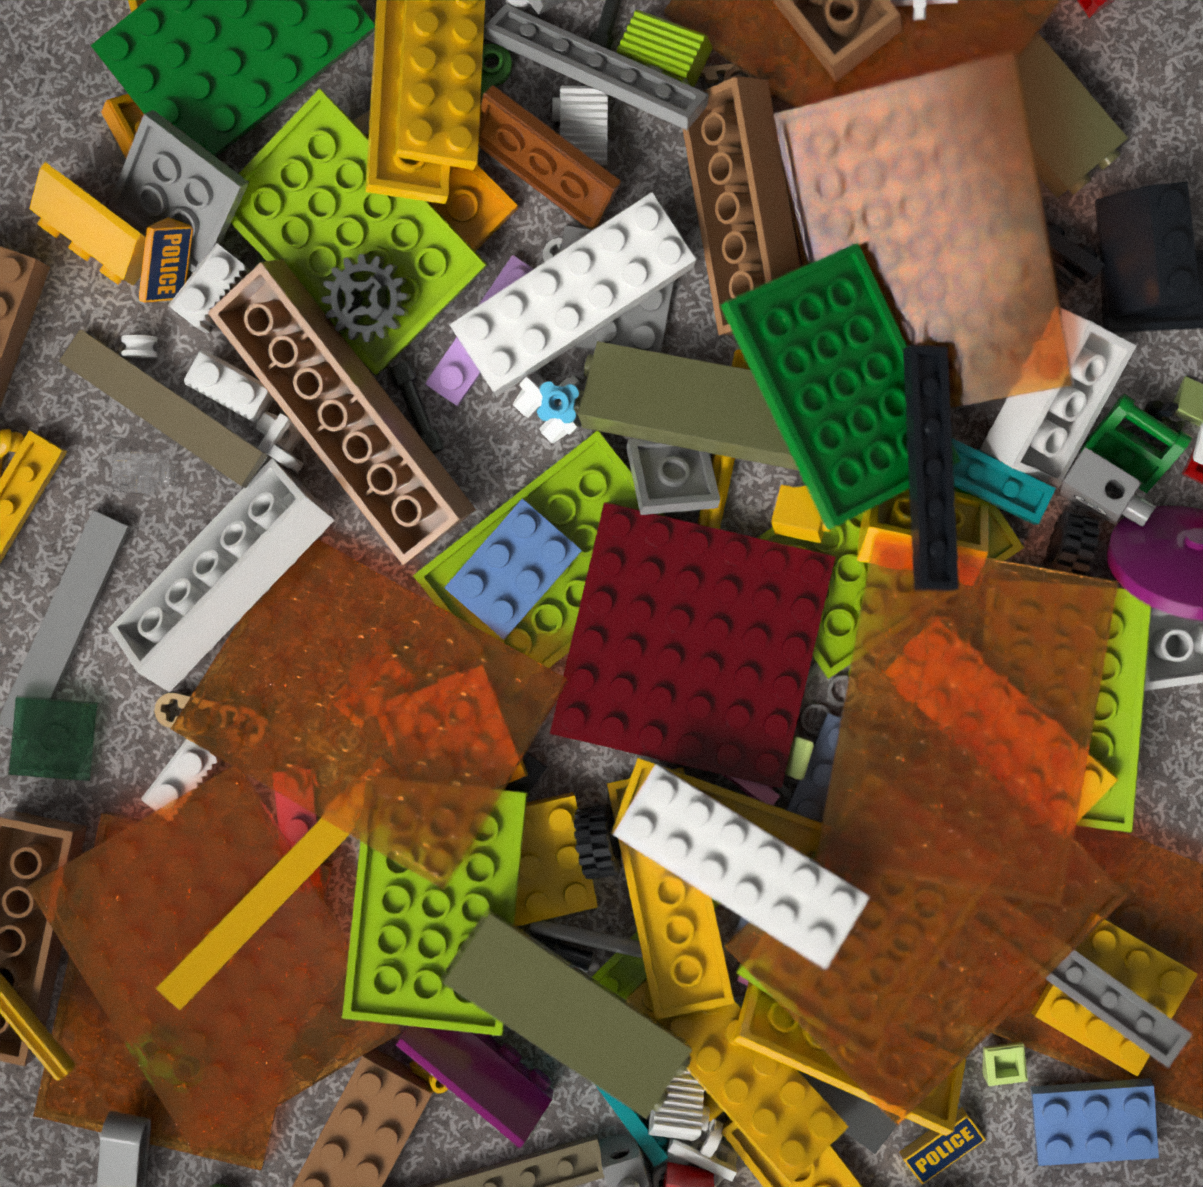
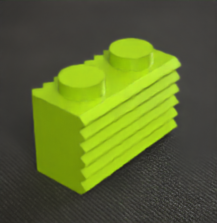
[617,9,713,87]

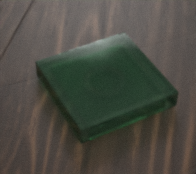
[8,695,98,781]

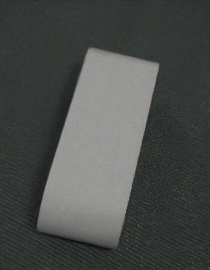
[97,1110,151,1187]

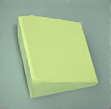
[1173,376,1203,426]
[785,734,814,781]
[982,1042,1028,1086]

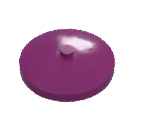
[1107,505,1203,621]

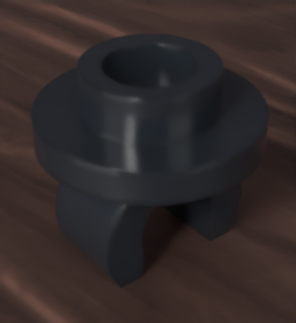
[1142,400,1185,440]

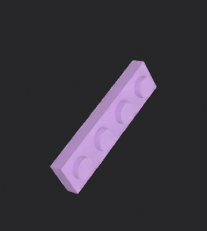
[425,255,534,407]

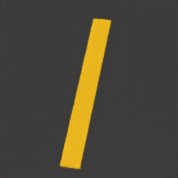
[156,757,402,1010]

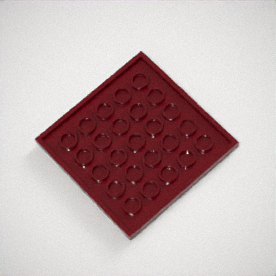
[550,502,836,788]

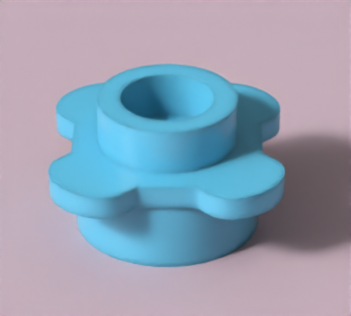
[537,381,579,424]

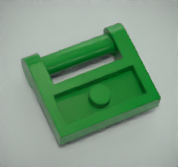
[1081,393,1192,494]

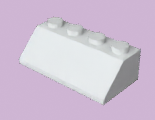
[980,306,1136,487]

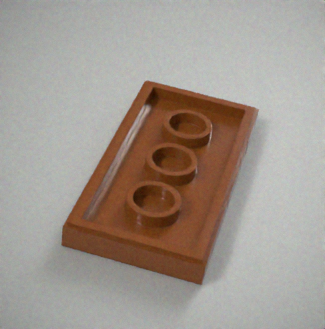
[478,85,621,230]

